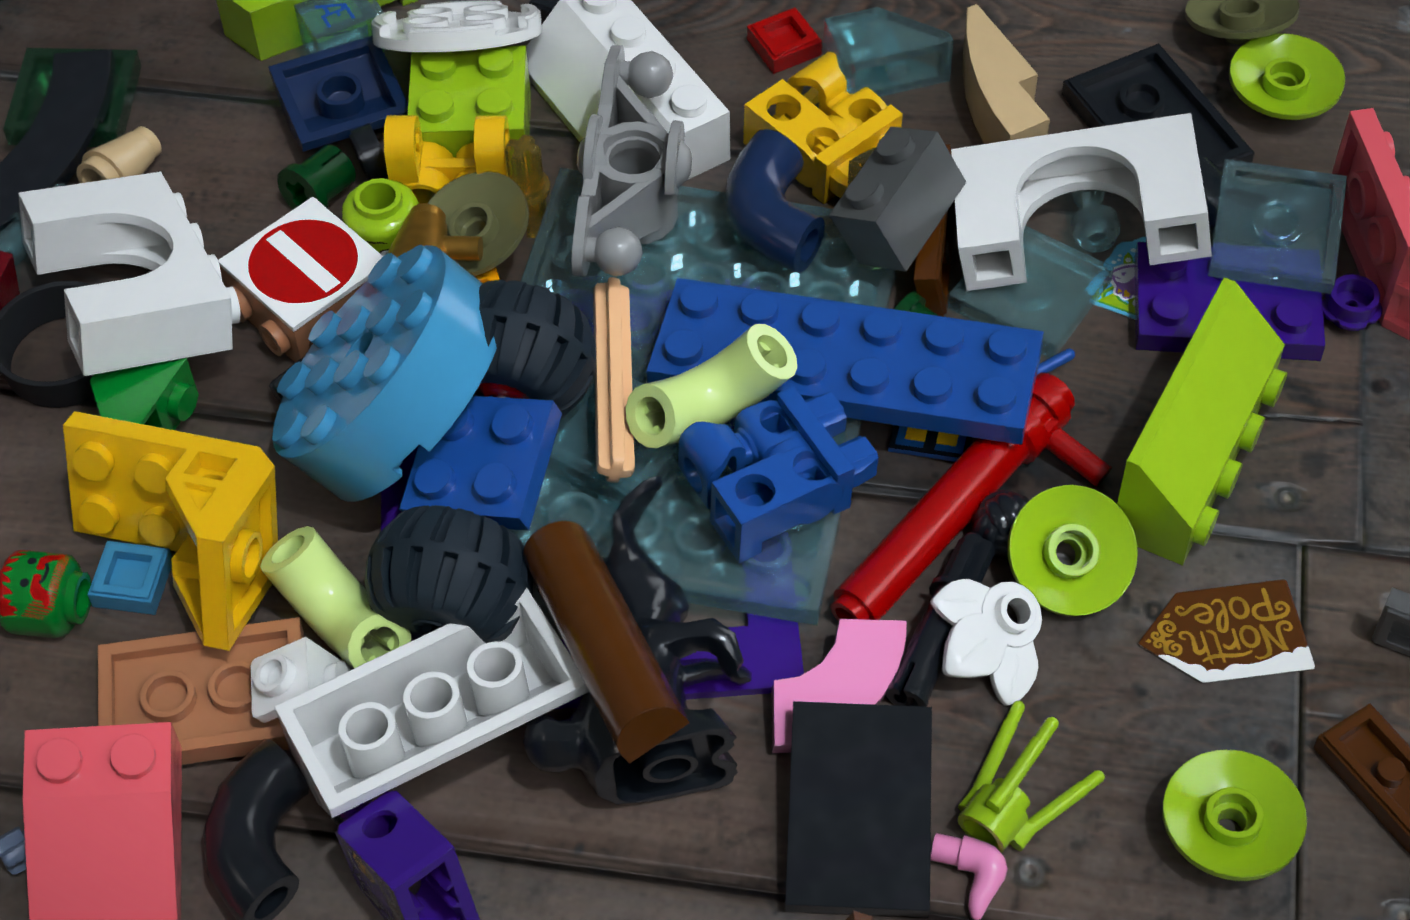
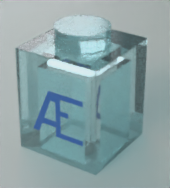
[294,0,385,54]

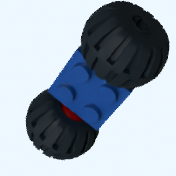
[365,280,596,643]

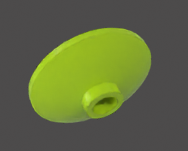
[1229,33,1345,120]
[1007,485,1138,616]
[1162,750,1307,881]

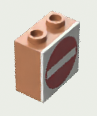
[218,197,383,363]

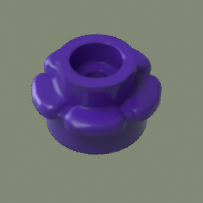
[1322,274,1382,331]

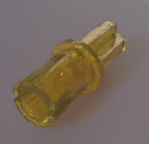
[505,135,551,238]

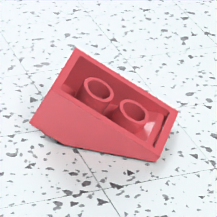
[23,722,182,920]

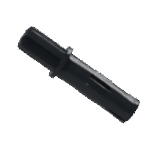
[886,532,995,707]

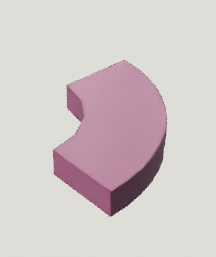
[771,619,907,753]

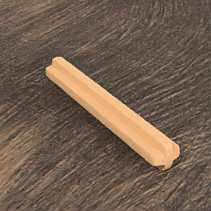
[593,277,635,483]

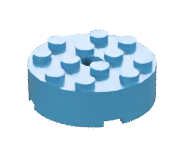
[272,245,497,502]

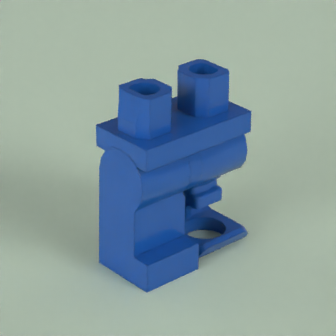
[678,387,879,564]

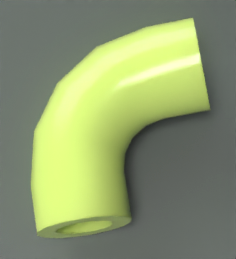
[625,324,797,448]
[260,526,412,668]

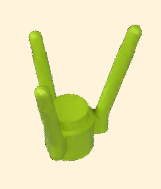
[957,701,1105,853]

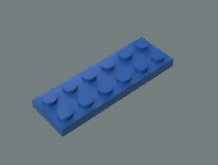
[646,278,1044,445]

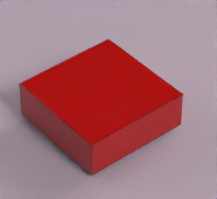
[747,7,822,74]

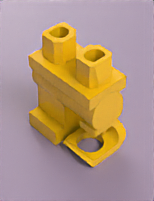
[743,52,903,204]

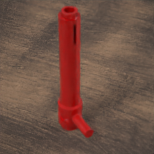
[830,373,1112,622]

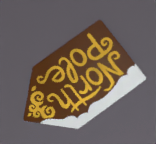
[1139,579,1315,683]

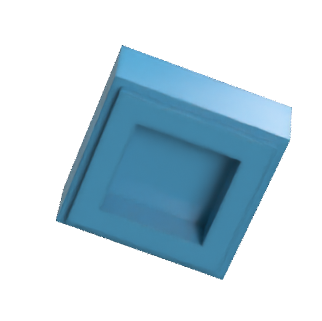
[87,541,172,615]

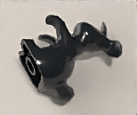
[523,476,752,804]

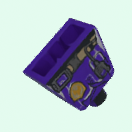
[334,791,480,920]

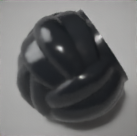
[971,490,1029,560]

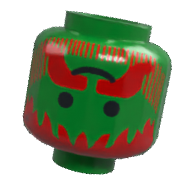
[0,550,92,638]

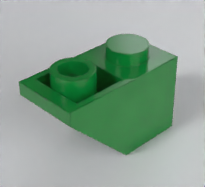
[90,358,199,430]

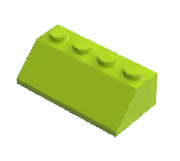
[1117,277,1287,566]

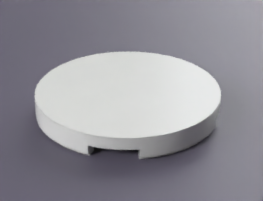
[371,0,542,52]

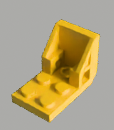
[63,411,278,651]

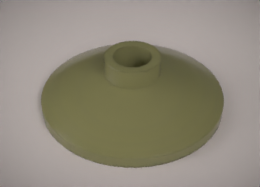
[1186,0,1300,45]
[427,172,529,276]

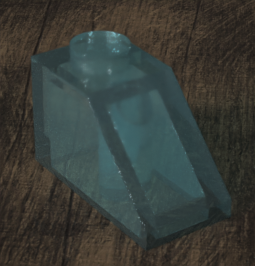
[823,7,954,97]

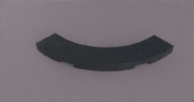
[0,49,116,240]

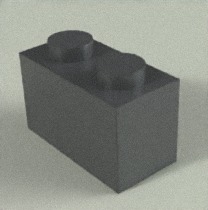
[829,127,966,272]

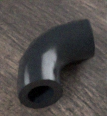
[203,739,309,920]

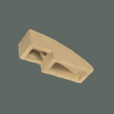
[962,4,1050,144]

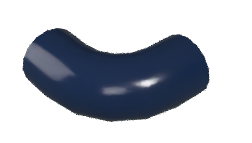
[726,129,825,273]

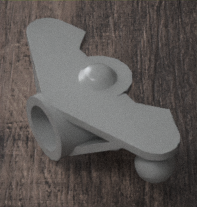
[571,45,692,277]

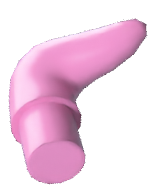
[931,833,1008,920]

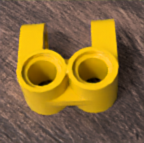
[384,115,513,204]

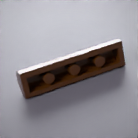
[523,521,690,764]

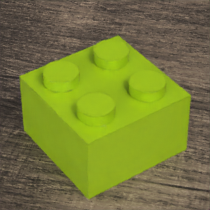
[408,45,531,177]

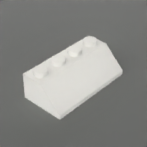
[526,0,730,180]
[274,587,589,818]

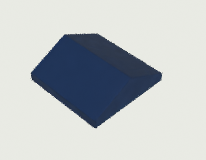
[268,36,408,152]

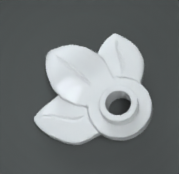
[930,579,1042,706]

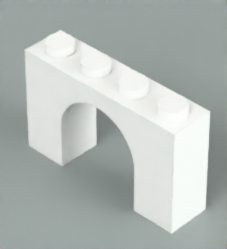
[951,113,1212,291]
[18,172,240,376]

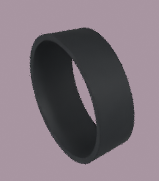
[0,281,95,408]

